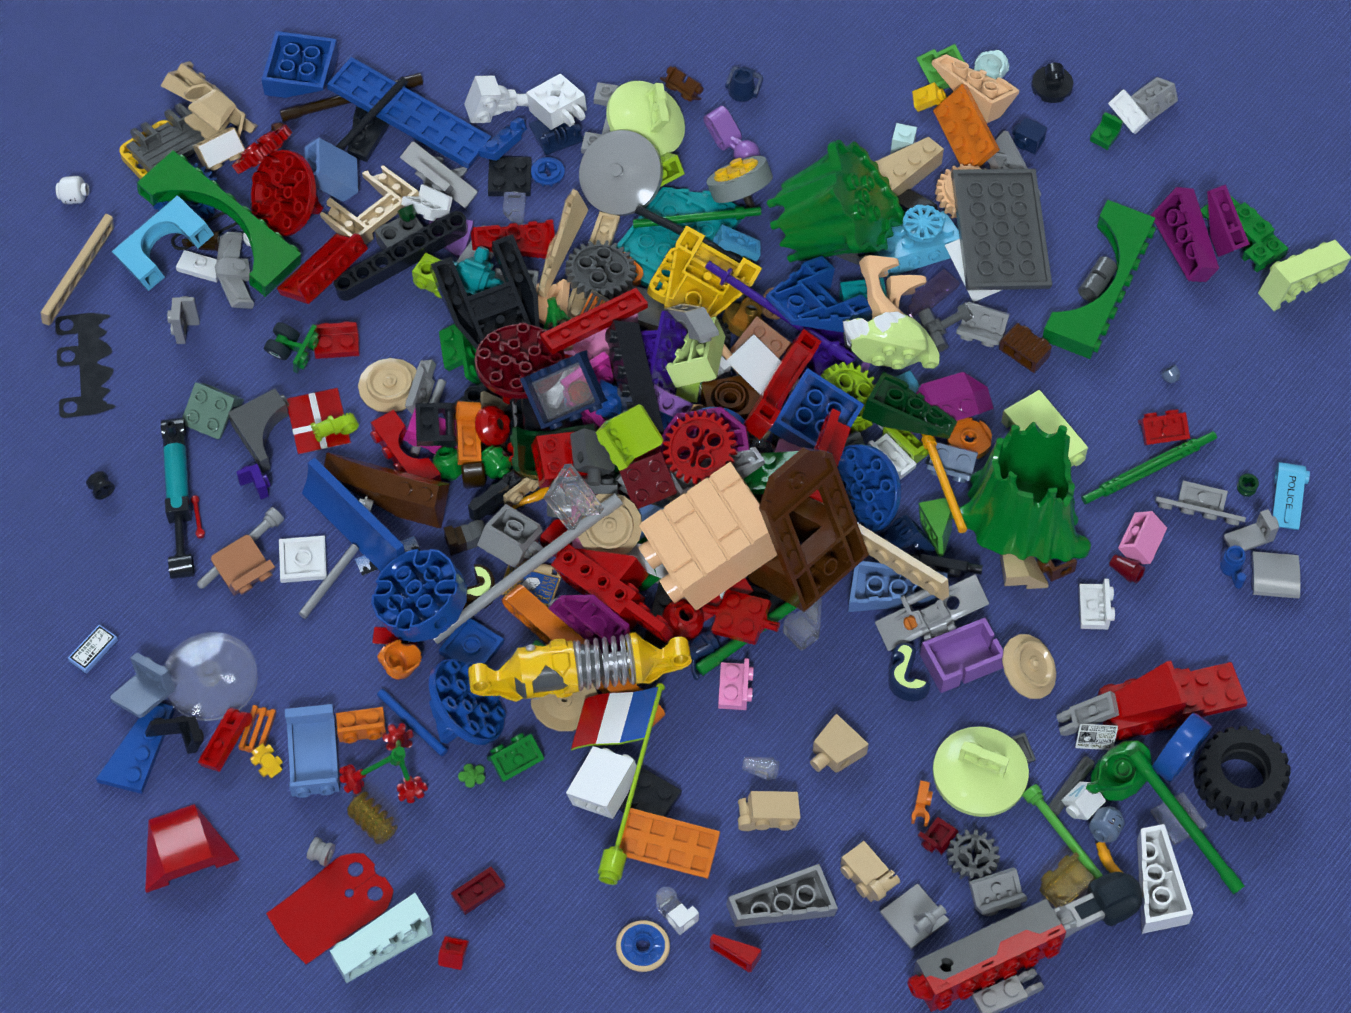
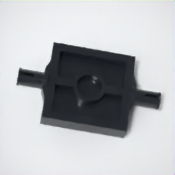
[907,553,983,578]

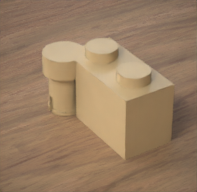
[738,791,800,831]
[840,841,900,902]

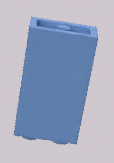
[285,704,340,798]

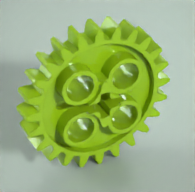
[820,362,876,434]

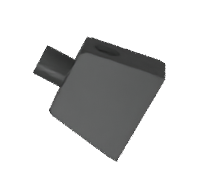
[570,428,615,486]

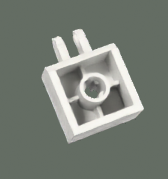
[527,74,587,130]

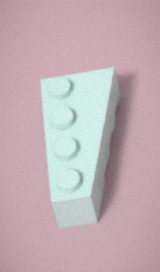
[330,893,433,983]

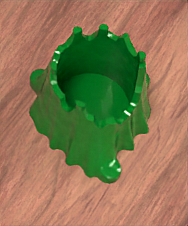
[767,140,905,263]
[959,422,1091,563]

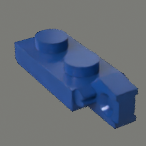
[478,117,527,161]

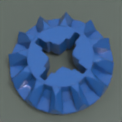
[531,157,565,187]

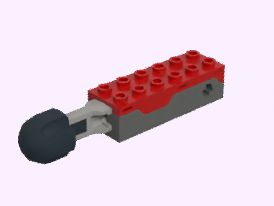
[907,872,1143,1012]

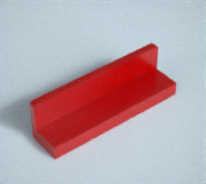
[809,408,850,503]

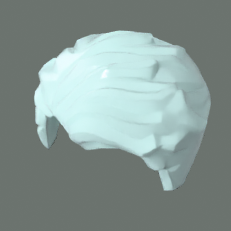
[974,50,1009,79]

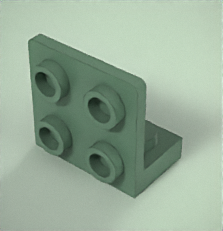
[182,382,244,439]

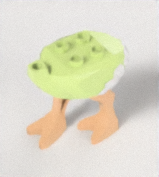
[843,255,940,370]

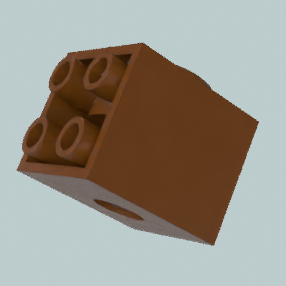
[700,375,760,436]

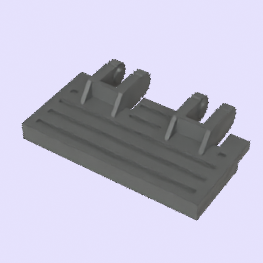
[126,103,205,172]

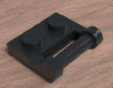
[415,403,458,448]

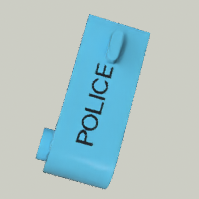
[1272,462,1310,530]

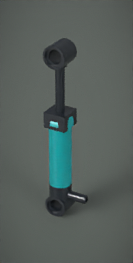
[161,417,195,579]

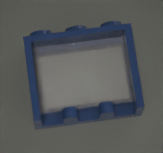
[520,350,608,430]

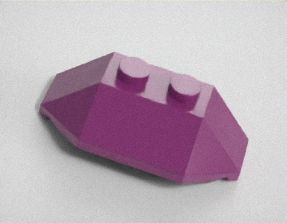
[911,372,994,433]
[659,407,750,460]
[548,595,630,653]

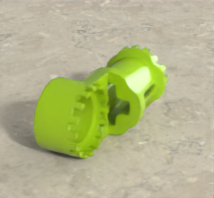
[311,413,359,442]

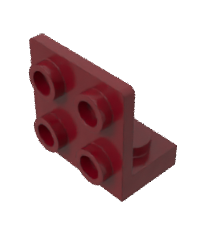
[618,446,677,509]

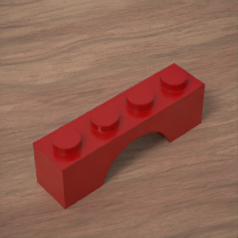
[370,410,442,482]

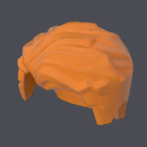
[377,640,422,680]

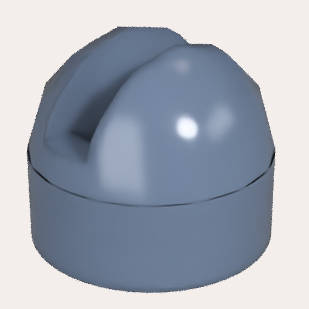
[1161,364,1180,383]

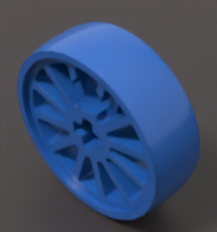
[1153,713,1213,782]

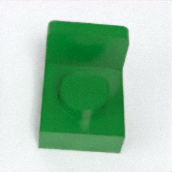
[1090,112,1123,150]

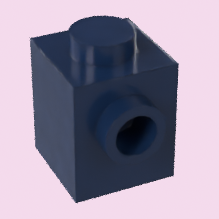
[1012,117,1047,155]

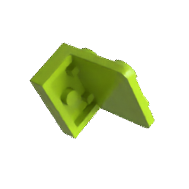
[595,404,664,471]

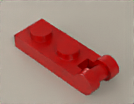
[198,708,252,772]

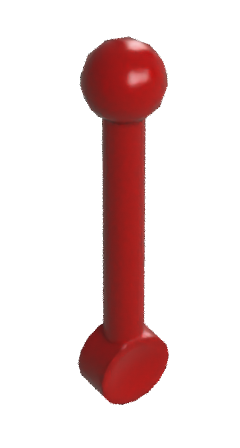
[190,495,205,539]

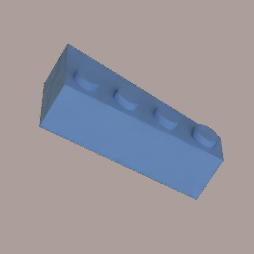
[848,561,947,612]

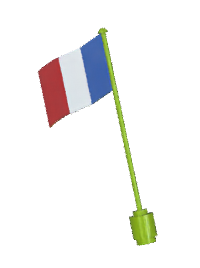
[571,683,665,885]

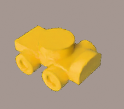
[250,743,283,778]

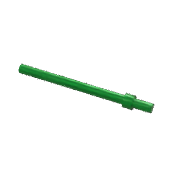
[633,206,761,228]

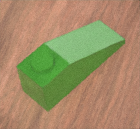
[919,498,953,557]

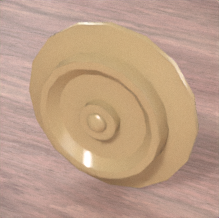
[358,358,417,413]
[576,494,642,555]
[1002,634,1057,699]
[531,683,598,732]

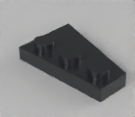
[347,106,390,162]

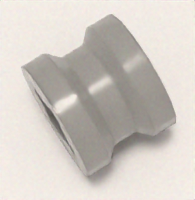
[307,837,335,867]

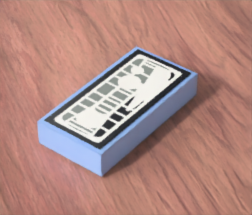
[68,625,118,674]

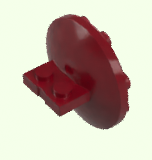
[475,323,565,399]

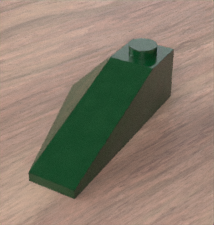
[862,372,957,439]

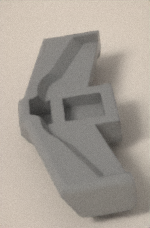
[215,232,254,309]

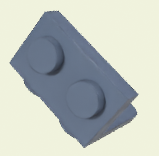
[110,653,175,718]

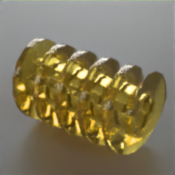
[347,791,398,845]

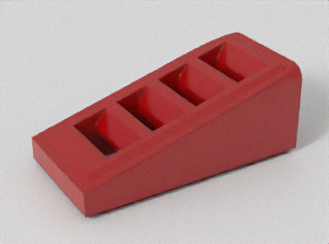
[710,934,762,973]

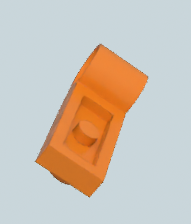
[456,401,482,465]

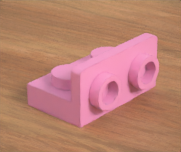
[718,658,754,710]

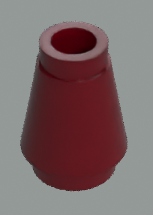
[1109,554,1145,583]

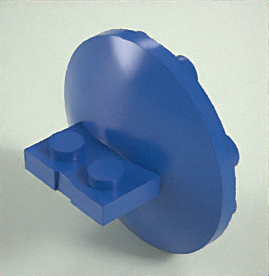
[837,444,901,533]
[429,659,506,745]

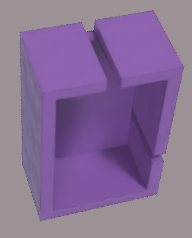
[920,618,1004,693]

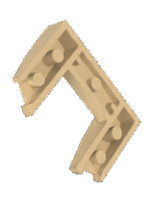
[320,165,419,245]

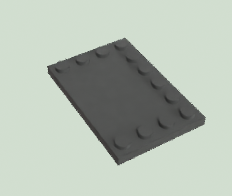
[951,169,1052,290]

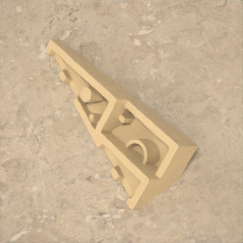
[161,61,258,133]
[537,189,588,297]
[1000,554,1048,589]

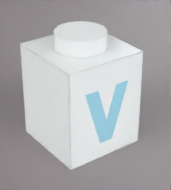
[1061,781,1106,820]

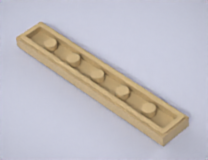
[41,214,114,326]

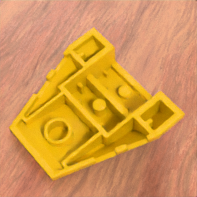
[664,225,762,317]

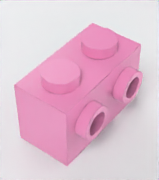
[1118,511,1167,564]

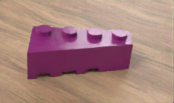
[1151,187,1219,282]

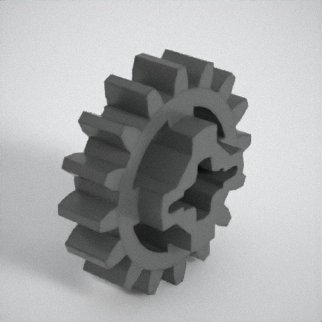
[946,829,1000,881]

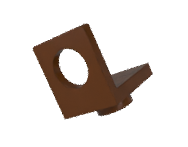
[1036,557,1077,582]

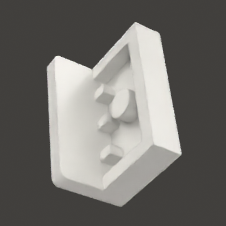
[401,184,452,221]
[868,433,917,480]
[1078,579,1115,630]

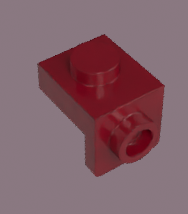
[918,817,958,855]

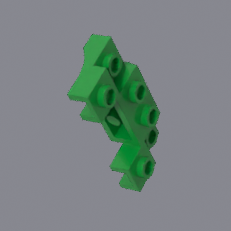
[1200,195,1288,273]

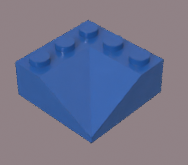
[261,31,339,98]
[769,368,865,449]

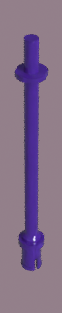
[705,261,857,365]

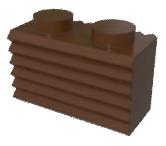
[999,323,1052,373]

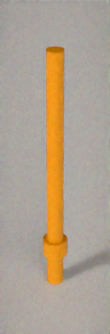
[921,434,967,533]

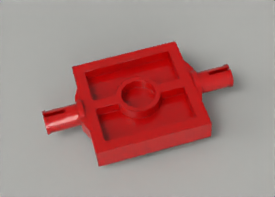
[703,589,780,645]

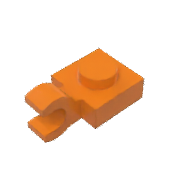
[911,780,933,827]

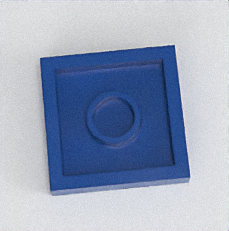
[439,618,504,665]

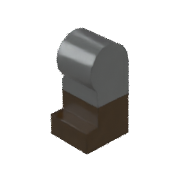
[443,520,485,556]

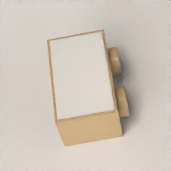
[193,127,245,171]

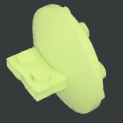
[606,81,685,156]
[933,727,1029,817]

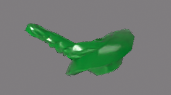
[1086,741,1152,801]

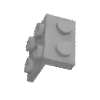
[956,302,1010,347]

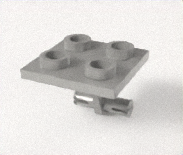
[880,884,949,949]

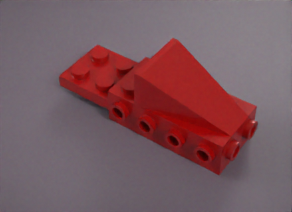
[551,544,675,644]
[1097,661,1248,741]

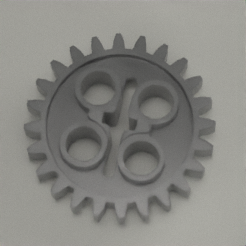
[565,240,636,300]

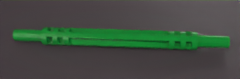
[1081,431,1217,505]

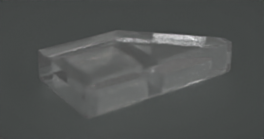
[503,192,526,225]

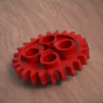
[232,124,293,174]
[663,411,738,485]

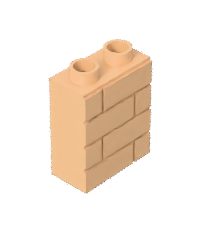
[638,462,777,610]

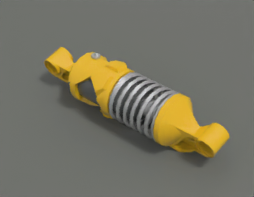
[468,632,692,702]

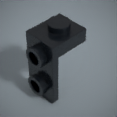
[145,716,204,754]

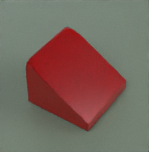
[438,936,469,970]

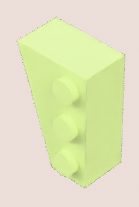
[666,316,726,388]

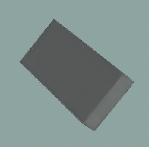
[1011,733,1036,763]

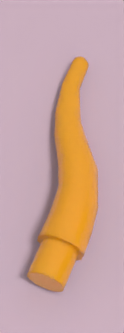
[512,487,549,509]
[1096,842,1123,873]

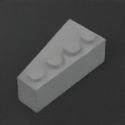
[726,864,838,927]

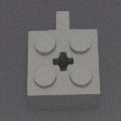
[477,504,543,569]

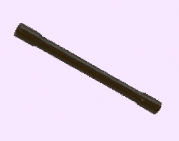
[279,73,423,122]

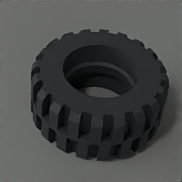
[1194,726,1291,822]

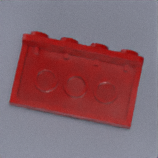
[277,233,368,304]

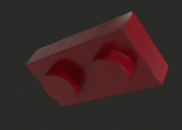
[451,866,505,915]

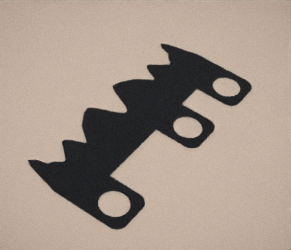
[55,313,116,418]

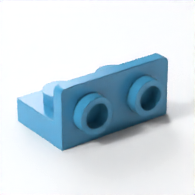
[713,225,761,262]

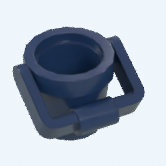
[725,66,763,102]

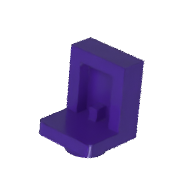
[236,464,271,500]

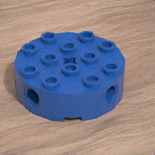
[371,549,467,642]

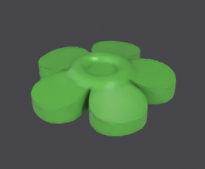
[458,764,485,788]

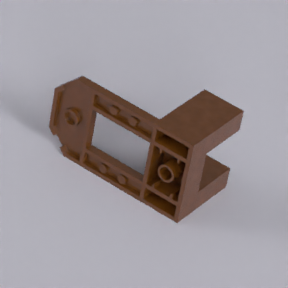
[748,447,869,612]

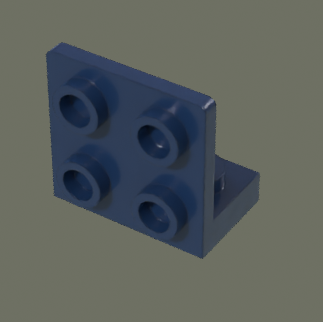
[878,513,935,555]

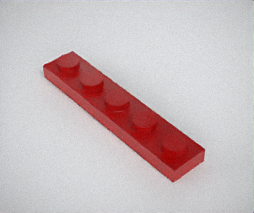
[540,288,648,355]

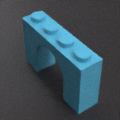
[112,195,214,291]

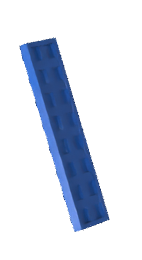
[327,57,492,169]

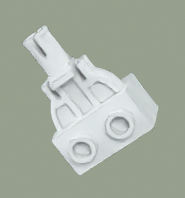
[464,76,529,123]

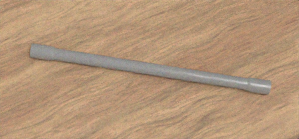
[433,493,623,644]

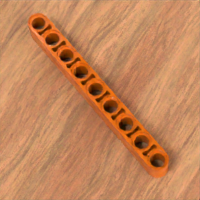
[501,584,665,727]

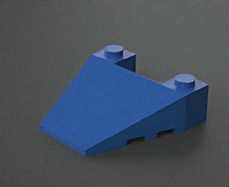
[766,256,872,332]

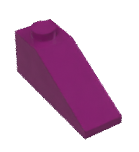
[1207,184,1250,257]

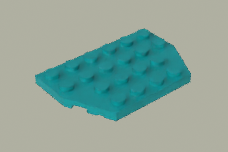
[617,187,742,291]

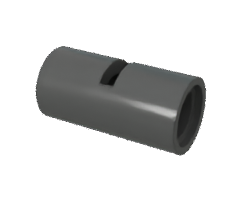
[1078,256,1118,302]

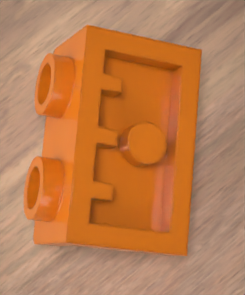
[336,707,386,743]

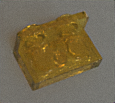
[1039,852,1095,908]

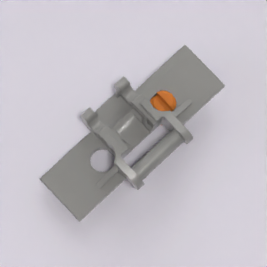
[875,574,990,651]

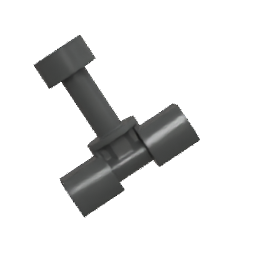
[918,303,974,353]

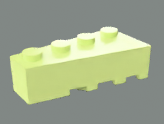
[1258,240,1351,311]

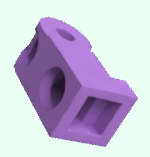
[654,385,693,417]

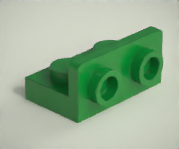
[486,732,545,782]

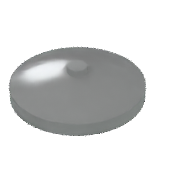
[579,130,663,216]

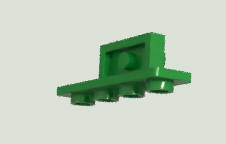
[439,324,481,385]

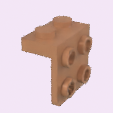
[211,535,275,596]

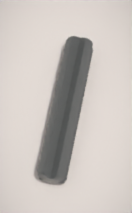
[1049,756,1094,816]

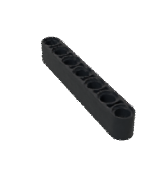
[334,211,468,301]

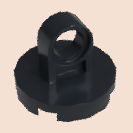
[1031,63,1074,103]

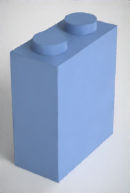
[305,138,358,202]

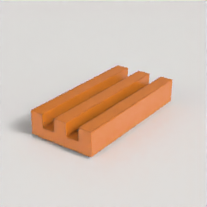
[238,705,277,753]

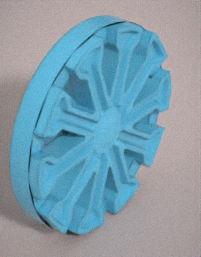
[903,205,943,242]

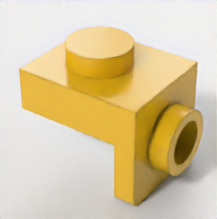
[912,82,947,112]

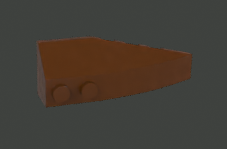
[324,453,450,528]

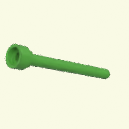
[1022,784,1103,880]

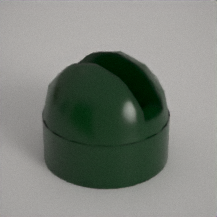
[397,204,416,222]

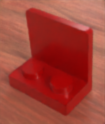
[531,432,587,488]

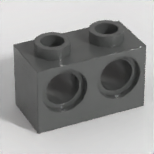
[375,216,424,251]

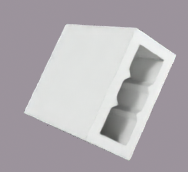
[566,746,637,819]

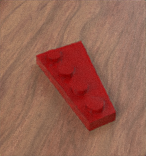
[471,219,555,259]

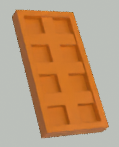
[933,84,1000,167]
[620,808,721,879]

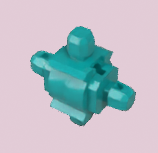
[453,246,504,296]

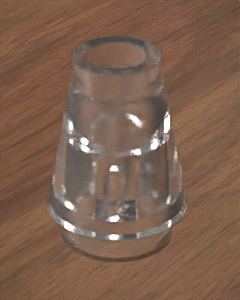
[742,756,779,781]

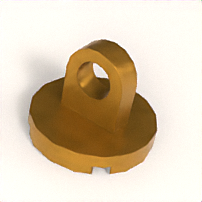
[722,297,763,337]

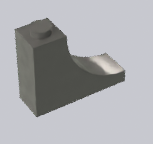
[228,389,289,473]

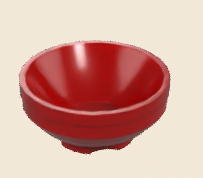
[475,406,510,446]
[662,599,704,640]

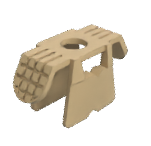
[184,83,245,139]

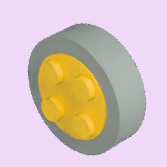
[706,156,773,208]

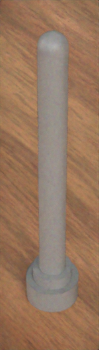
[197,507,284,589]

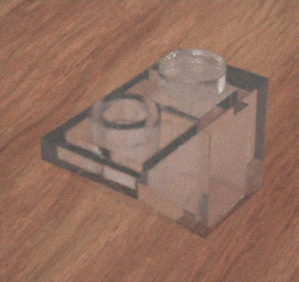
[783,598,822,652]

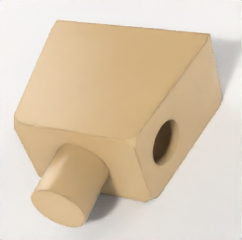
[810,714,869,772]

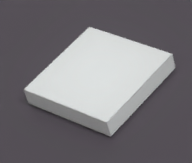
[279,535,327,583]

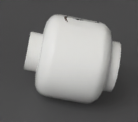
[56,176,90,204]

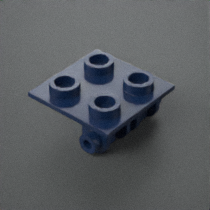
[529,120,583,155]

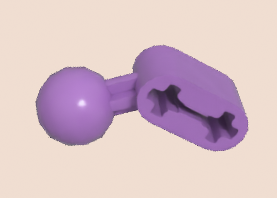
[703,105,760,159]

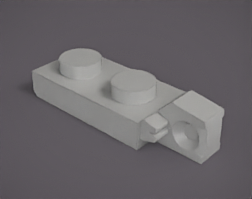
[405,359,436,414]

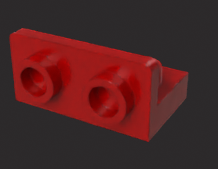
[315,321,359,359]
[1138,409,1190,445]

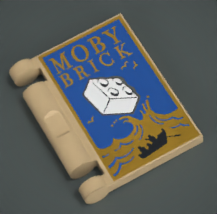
[502,559,561,607]

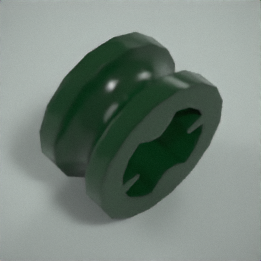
[1237,474,1259,497]

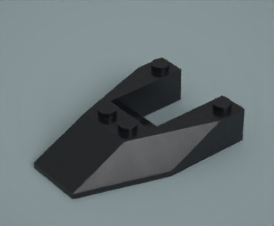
[430,234,539,350]

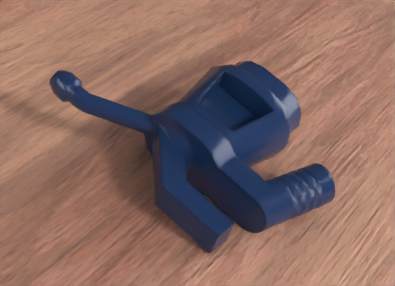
[688,630,720,680]

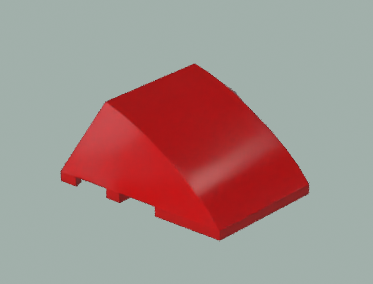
[145,804,239,893]

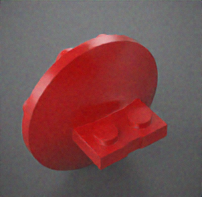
[251,150,323,237]

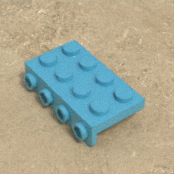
[874,211,960,277]

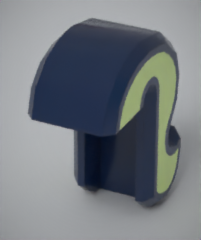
[888,643,931,702]

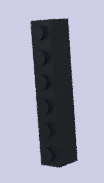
[605,321,664,436]

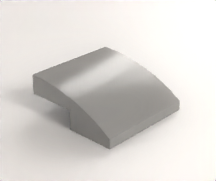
[1251,551,1300,599]

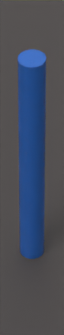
[377,689,448,757]

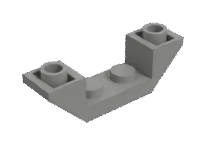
[663,303,719,343]

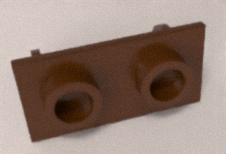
[660,66,704,102]

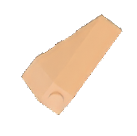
[931,54,1020,123]

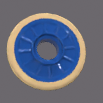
[616,920,670,972]

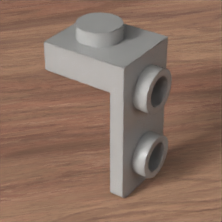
[1224,509,1279,551]

